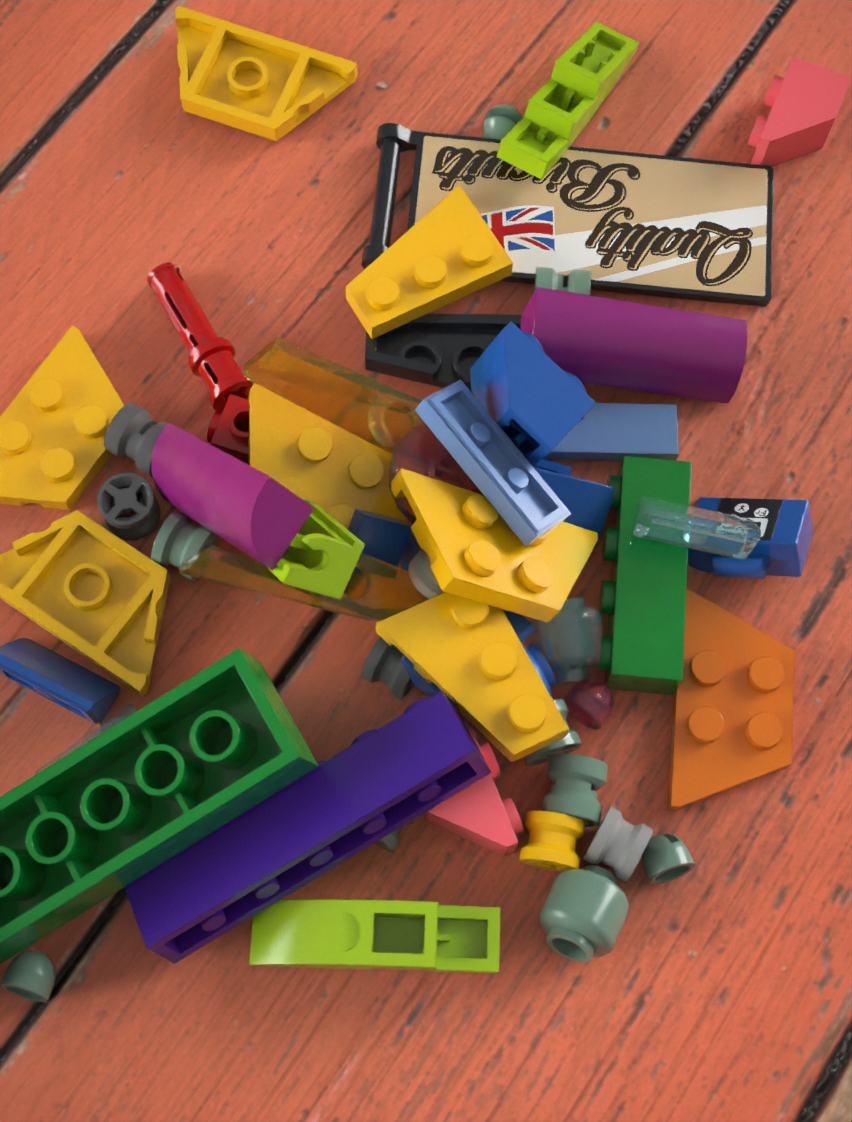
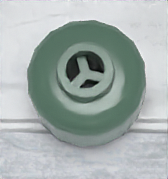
[539,865,629,963]

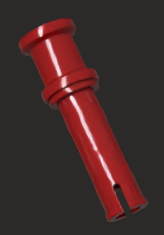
[147,262,255,412]

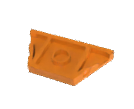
[667,589,795,811]

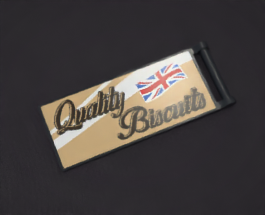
[361,123,774,307]

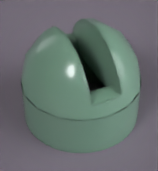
[483,104,522,140]
[642,834,695,884]
[0,951,56,1002]

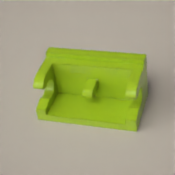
[267,499,365,600]

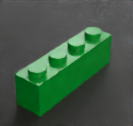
[595,456,692,695]

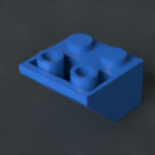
[470,321,596,467]

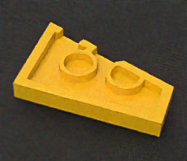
[346,184,513,339]
[376,592,569,762]

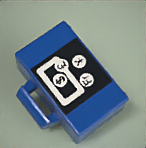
[688,497,813,579]

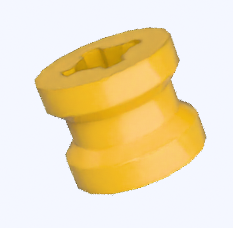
[519,811,586,872]

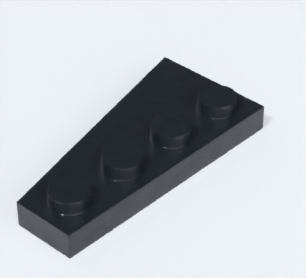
[365,313,584,420]

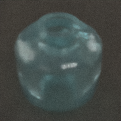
[528,597,604,683]

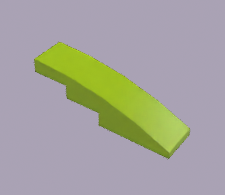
[496,22,639,180]

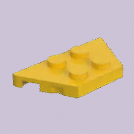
[175,6,358,141]
[0,325,125,510]
[248,383,446,529]
[391,468,598,623]
[0,510,171,697]

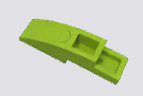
[249,900,501,974]

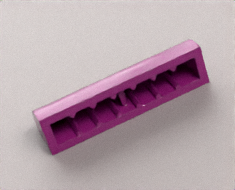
[521,287,747,404]
[151,422,314,571]

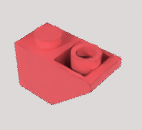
[747,58,851,167]
[424,730,523,856]

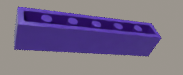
[124,691,492,964]

